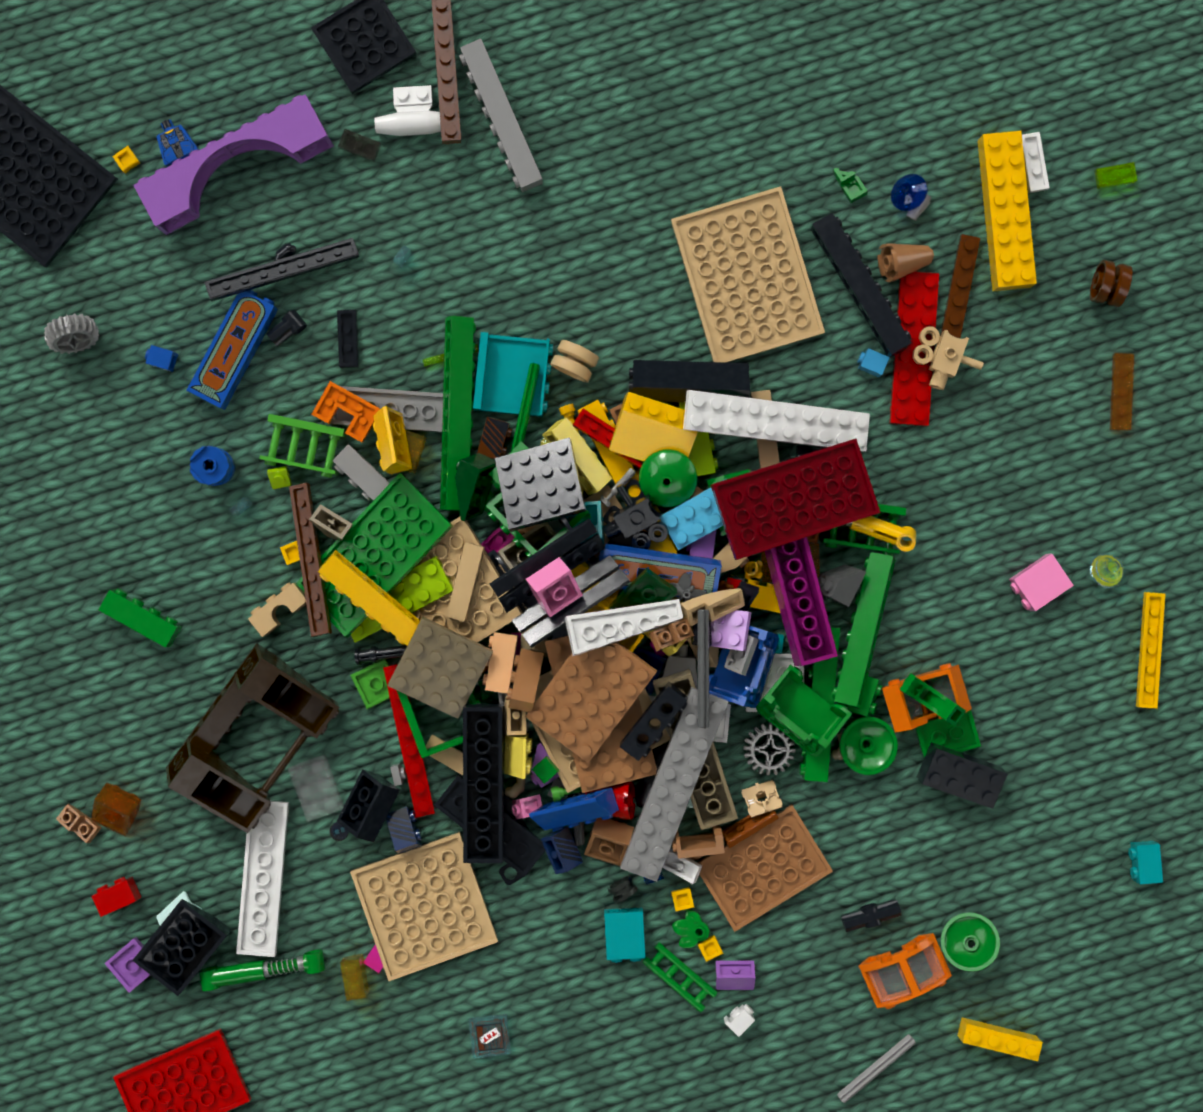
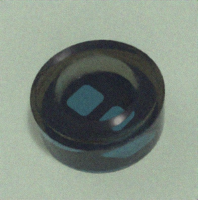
[330,822,350,841]

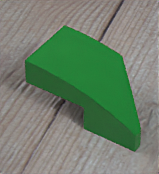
[833,168,868,203]

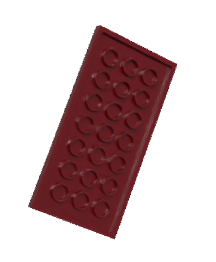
[710,438,881,560]

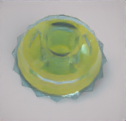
[1089,553,1124,589]

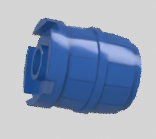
[190,446,235,486]

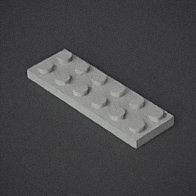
[331,386,443,432]

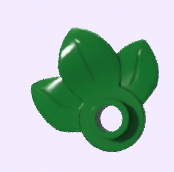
[672,910,710,948]

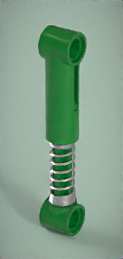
[199,949,326,991]

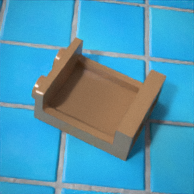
[672,825,725,859]

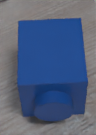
[145,345,178,372]

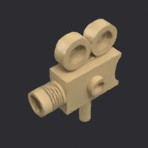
[912,327,984,390]

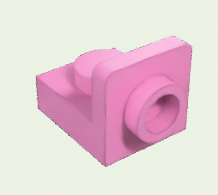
[512,794,542,819]

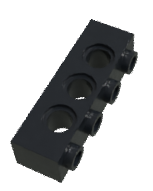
[620,682,688,761]

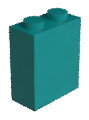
[604,907,645,963]

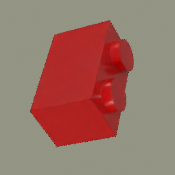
[91,876,141,917]

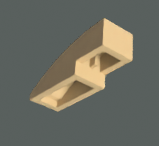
[680,588,745,626]

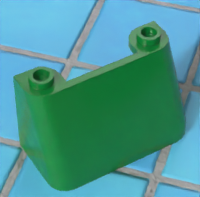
[756,664,852,756]

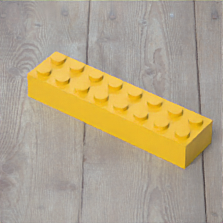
[977,131,1037,292]

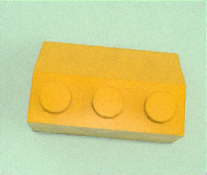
[373,406,412,474]

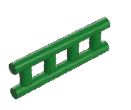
[642,942,718,1013]

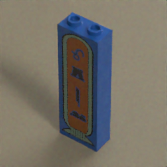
[187,290,278,410]
[599,543,722,597]

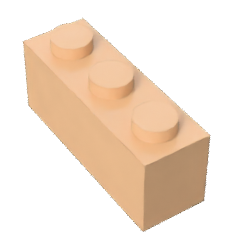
[482,632,518,693]

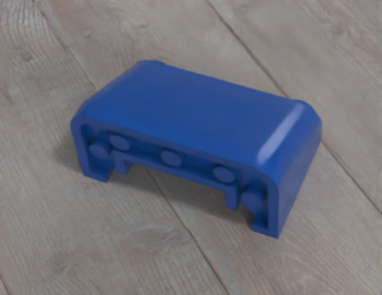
[709,626,779,708]

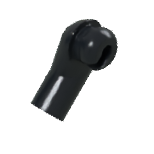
[274,243,296,261]

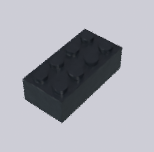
[916,742,1008,809]

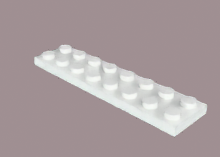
[236,800,289,957]

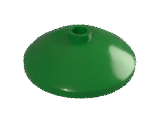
[639,449,697,507]
[839,717,898,775]
[941,913,1000,972]

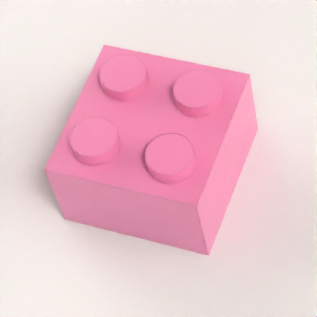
[526,557,583,617]

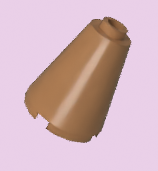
[877,243,934,282]

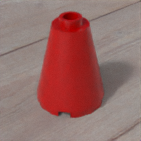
[585,781,635,820]

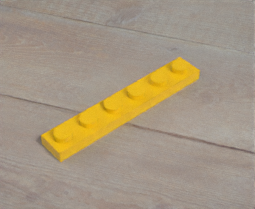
[1136,592,1166,709]

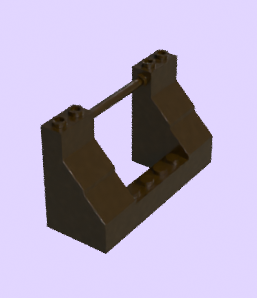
[166,643,340,833]

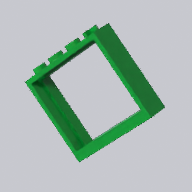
[486,492,591,558]
[397,687,480,758]

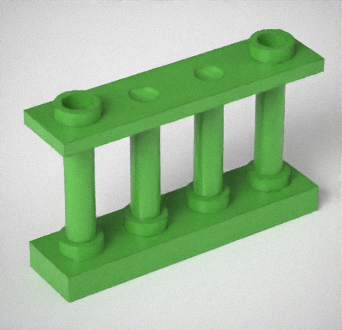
[259,414,347,478]

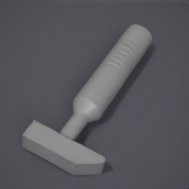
[600,468,636,507]

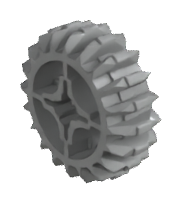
[44,313,99,354]
[743,723,796,776]

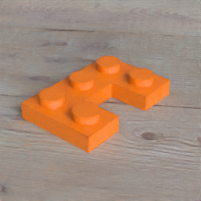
[311,381,380,443]

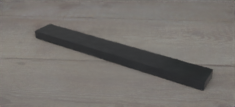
[204,238,359,302]

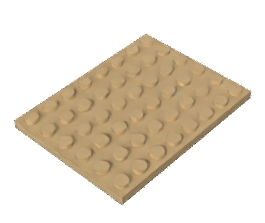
[671,186,825,363]

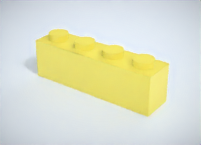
[543,417,612,495]

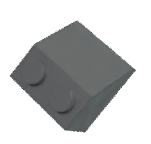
[818,564,866,607]

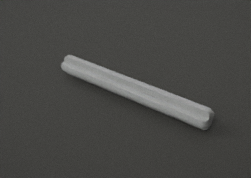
[837,1034,916,1103]

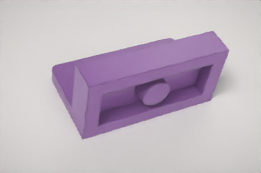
[715,961,756,990]

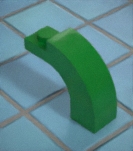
[900,673,966,726]

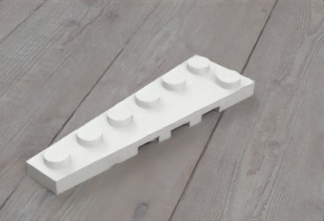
[565,599,683,656]

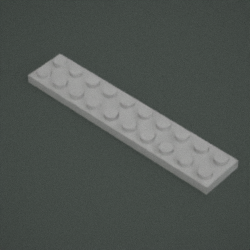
[620,687,728,882]

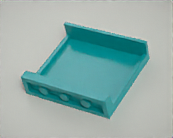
[473,332,553,417]

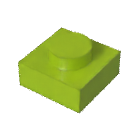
[267,466,292,489]

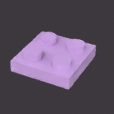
[710,610,751,651]

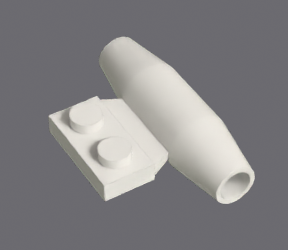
[375,85,441,136]

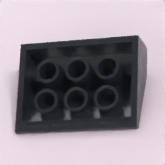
[132,899,232,996]

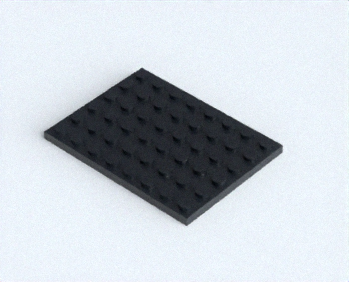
[0,85,118,268]

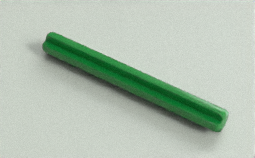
[511,363,540,451]

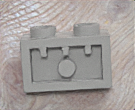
[724,634,759,676]

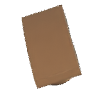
[649,618,694,651]
[56,804,101,843]

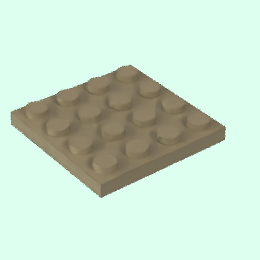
[387,616,493,719]

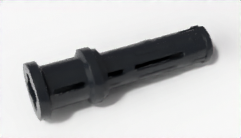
[354,645,407,665]

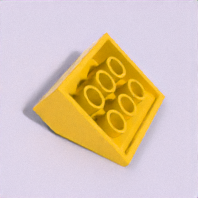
[608,392,698,462]

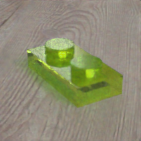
[1094,162,1138,189]

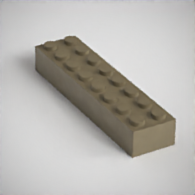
[653,669,738,830]

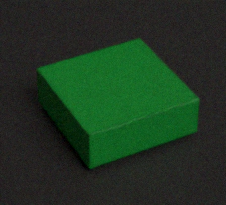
[532,756,560,784]

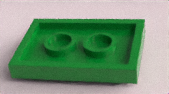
[915,710,981,759]

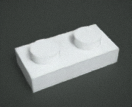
[663,848,703,884]

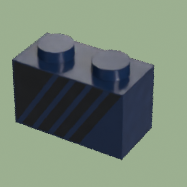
[386,807,422,854]
[541,827,583,874]

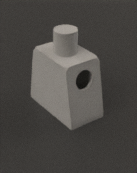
[661,643,698,689]

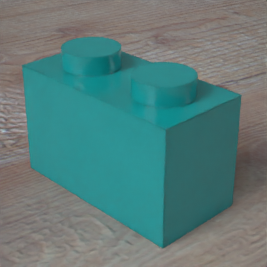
[1128,841,1163,884]

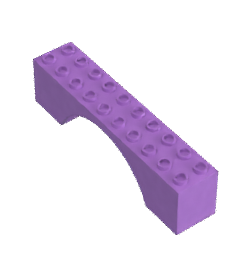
[133,94,334,235]

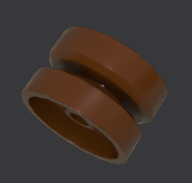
[1090,260,1133,307]

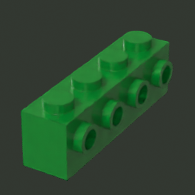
[98,588,182,648]

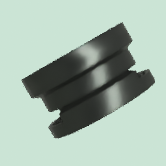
[607,875,638,903]

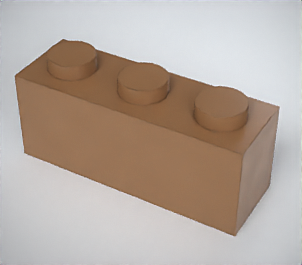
[506,648,544,713]

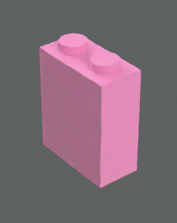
[1009,554,1074,611]

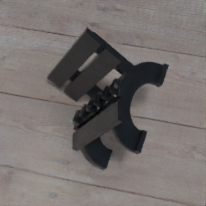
[488,517,630,648]

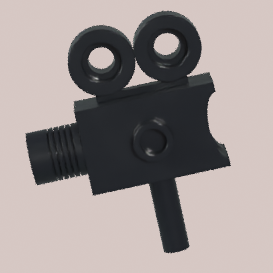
[603,484,668,549]

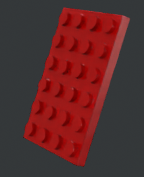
[113,1028,252,1112]

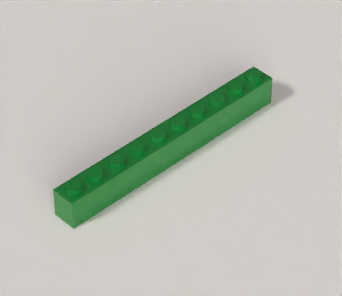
[440,316,476,510]

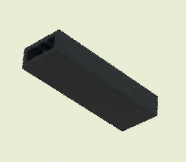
[629,360,750,402]

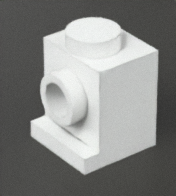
[724,1004,755,1037]

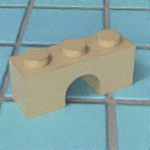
[248,582,306,637]

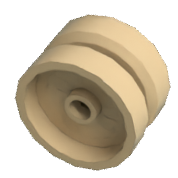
[550,340,599,383]

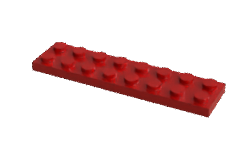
[889,272,939,426]

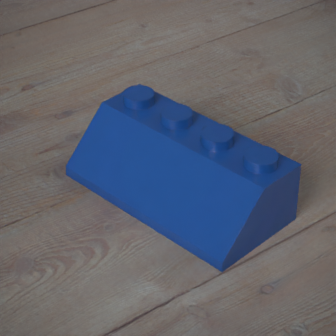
[529,788,619,832]

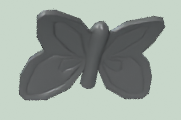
[670,573,707,603]

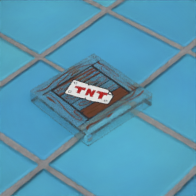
[468,1014,511,1058]

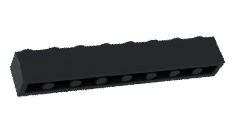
[811,213,912,358]

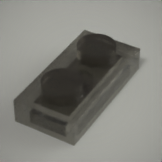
[338,129,381,162]

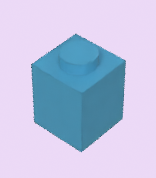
[857,348,890,377]

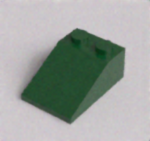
[455,453,496,521]

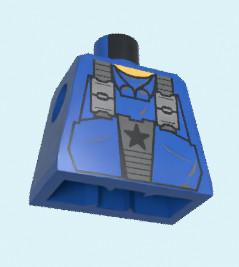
[157,119,200,167]

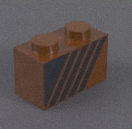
[477,417,513,460]

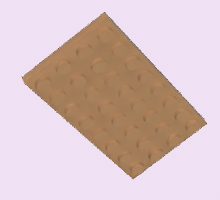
[545,636,657,793]

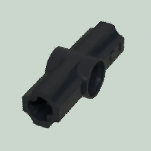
[841,899,902,932]

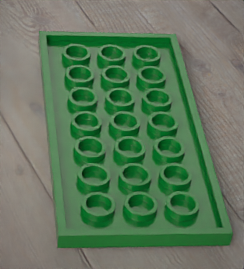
[296,473,453,637]

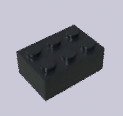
[337,769,400,842]

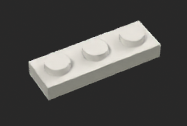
[1022,132,1050,193]

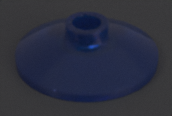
[891,174,928,211]

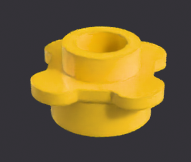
[744,560,763,580]

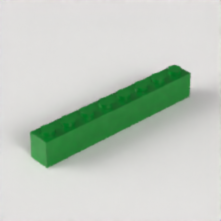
[833,552,896,709]
[799,627,840,782]

